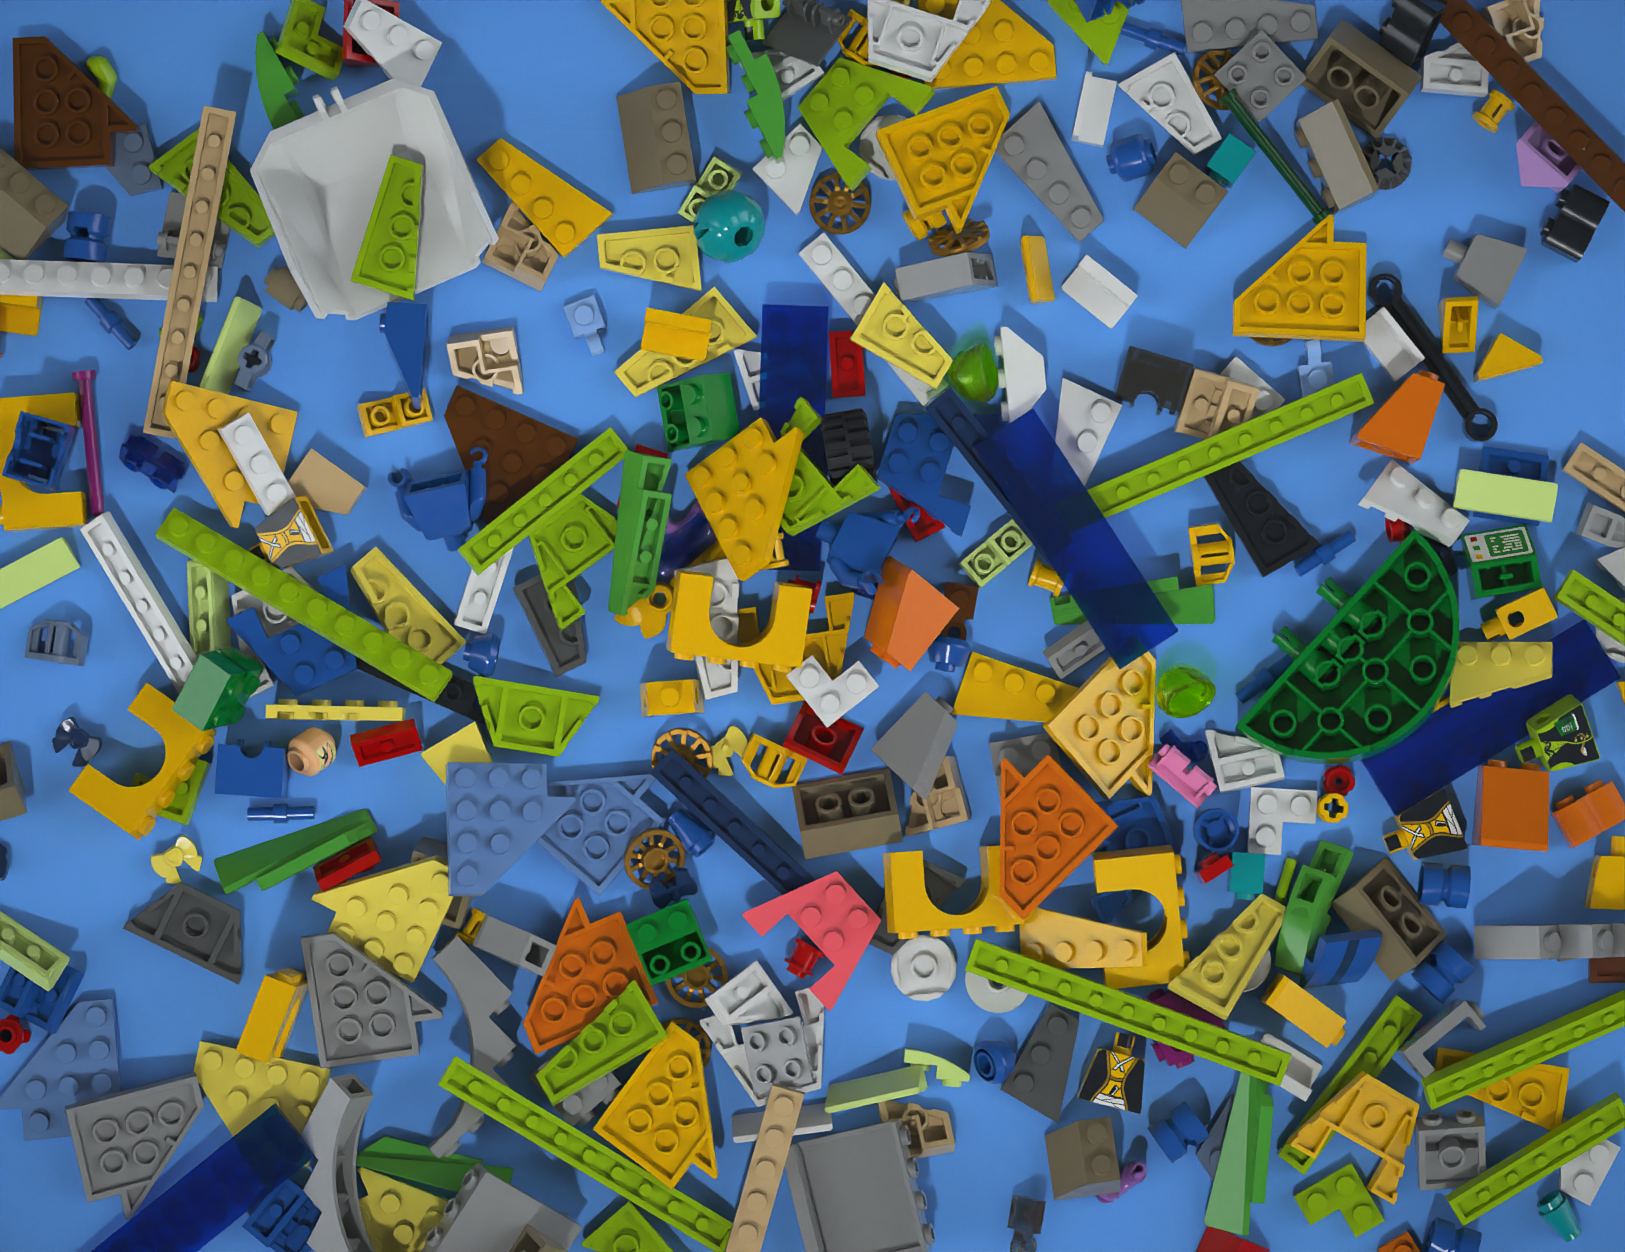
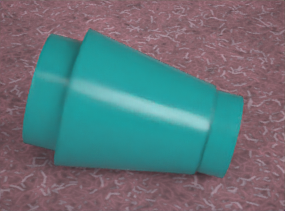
[1537,1191,1582,1242]

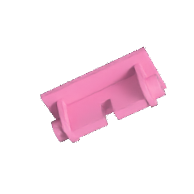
[1147,743,1217,809]

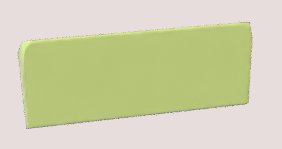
[199,296,262,395]
[1453,469,1558,523]
[0,537,81,609]
[186,560,231,658]
[0,911,70,992]
[825,1065,928,1114]

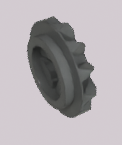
[1362,137,1412,190]

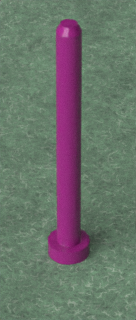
[72,370,104,516]

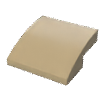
[1174,366,1260,439]

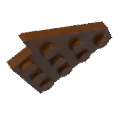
[13,36,141,170]
[444,386,579,526]

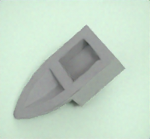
[1575,503,1625,548]

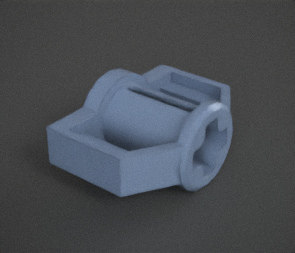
[234,331,277,392]
[25,619,89,666]

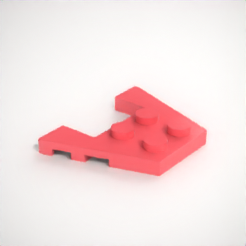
[742,871,882,1011]

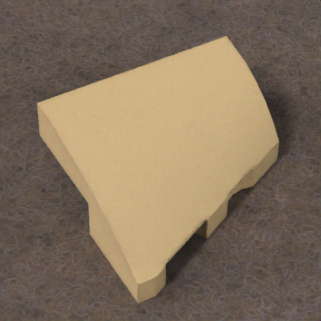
[1480,0,1544,62]
[482,202,559,292]
[446,326,524,395]
[288,448,367,515]
[905,756,972,837]
[877,1100,955,1159]

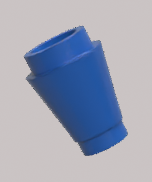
[667,808,715,858]

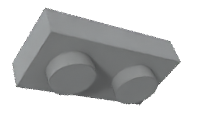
[1042,614,1115,680]

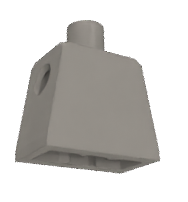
[1442,234,1528,309]

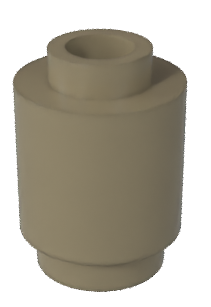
[264,265,308,313]

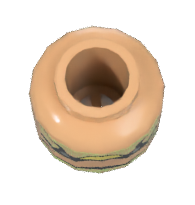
[287,727,336,776]

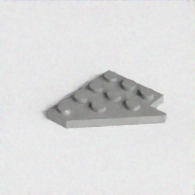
[301,932,443,1068]
[65,1072,204,1220]

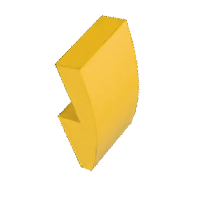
[357,388,433,438]

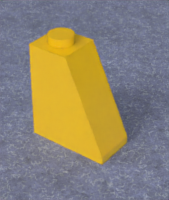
[1259,973,1346,1048]

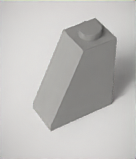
[894,252,998,302]
[871,692,958,800]

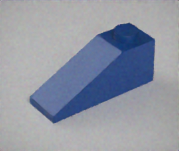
[379,302,429,409]

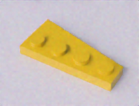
[1019,907,1148,969]

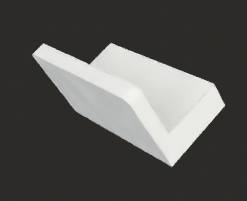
[1070,71,1117,147]
[1061,254,1138,329]
[1363,307,1425,382]
[1260,1033,1322,1102]

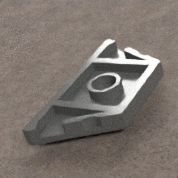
[123,882,242,984]

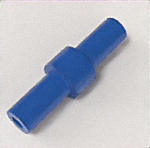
[1120,22,1186,56]
[84,298,138,350]
[1294,530,1356,577]
[1235,654,1293,704]
[247,803,315,824]

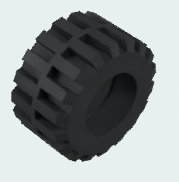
[820,408,878,486]

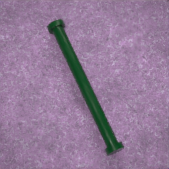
[1218,88,1331,224]

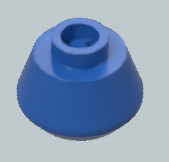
[463,633,501,678]
[927,636,971,672]
[973,1040,1016,1085]

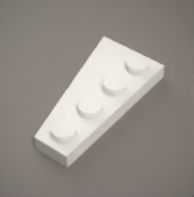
[673,557,739,700]

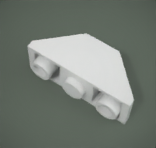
[994,327,1047,429]

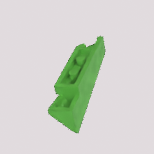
[608,450,672,616]
[1049,576,1215,625]
[214,809,379,895]
[1204,1072,1274,1236]
[356,1136,514,1192]

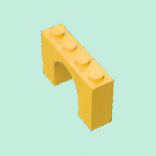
[0,392,88,532]
[666,569,812,672]
[68,683,217,840]
[882,845,1025,939]
[1092,845,1190,989]
[235,967,309,1064]

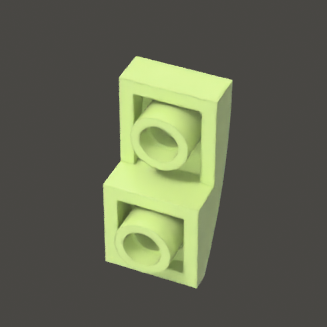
[678,156,743,223]
[959,519,1033,589]
[904,1048,970,1087]

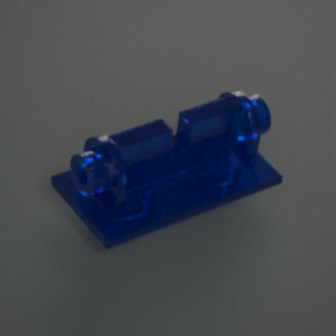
[119,434,188,493]
[659,512,718,578]

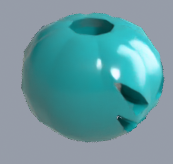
[693,189,765,263]

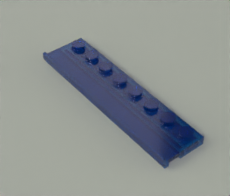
[974,408,1179,670]
[1360,619,1621,816]

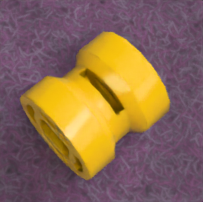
[902,209,947,241]

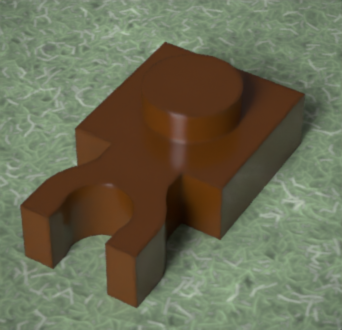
[941,582,979,641]

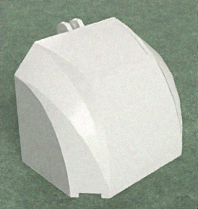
[250,78,499,321]

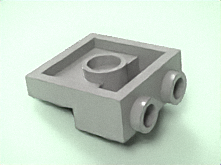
[989,733,1061,808]
[529,1038,623,1128]
[1414,1109,1486,1191]

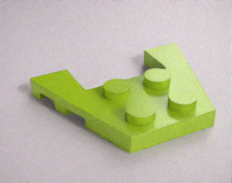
[798,58,935,191]
[780,397,881,536]
[527,494,665,631]

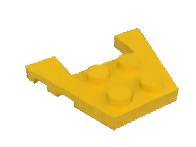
[737,592,854,705]
[1286,1071,1420,1205]

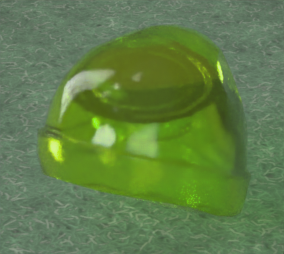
[947,342,998,403]
[1156,664,1216,718]

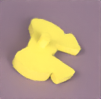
[701,726,748,776]
[150,835,202,884]

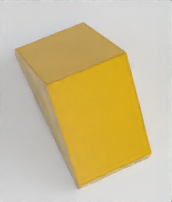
[1438,296,1479,354]
[1473,333,1543,383]

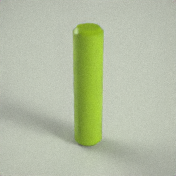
[1273,858,1297,905]

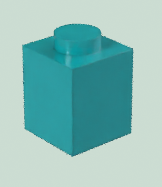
[1204,133,1256,189]
[1227,852,1266,900]

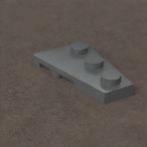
[512,575,586,678]
[869,859,966,955]
[1001,1003,1080,1123]

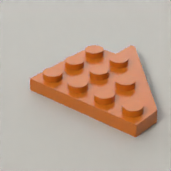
[1000,754,1119,920]
[523,898,659,1055]

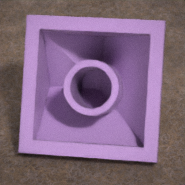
[1516,121,1582,194]

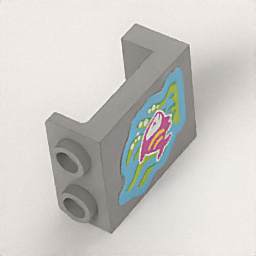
[1397,998,1486,1078]

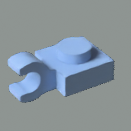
[563,295,606,357]
[1297,340,1334,398]

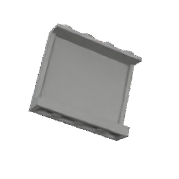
[785,1118,935,1252]
[421,1162,583,1252]

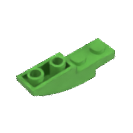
[725,30,786,164]
[256,31,304,129]
[1274,840,1354,976]

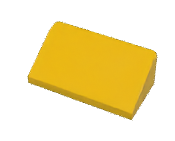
[1020,235,1055,305]

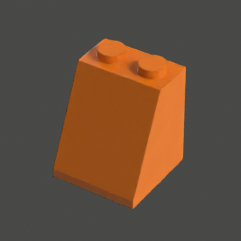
[1349,370,1445,464]
[864,556,959,671]
[1471,760,1549,852]

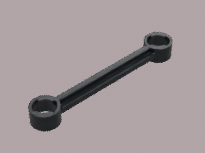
[1367,273,1498,443]

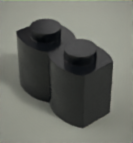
[1379,0,1447,66]
[1540,184,1610,263]

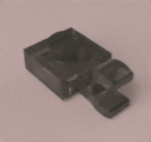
[1007,1195,1046,1252]

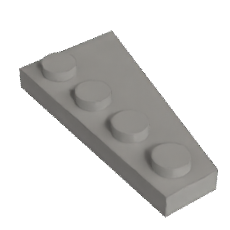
[1180,0,1318,54]
[995,102,1104,243]

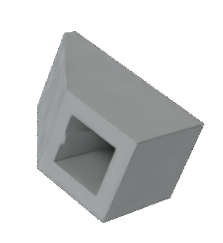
[472,915,557,977]

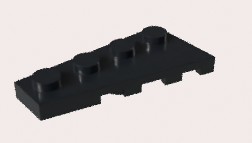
[1203,461,1320,578]

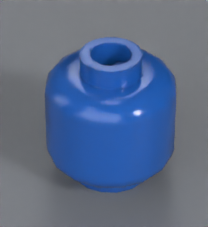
[1106,134,1157,182]

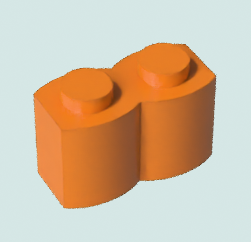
[1550,779,1625,848]

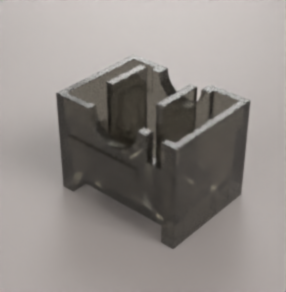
[1112,346,1193,416]

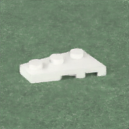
[343,0,442,87]
[1117,52,1223,155]

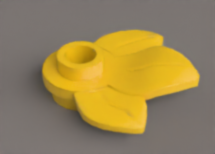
[614,582,674,639]

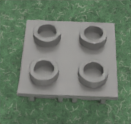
[1214,30,1307,123]
[157,192,230,269]
[741,1016,814,1093]

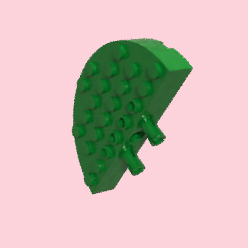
[1236,529,1460,764]

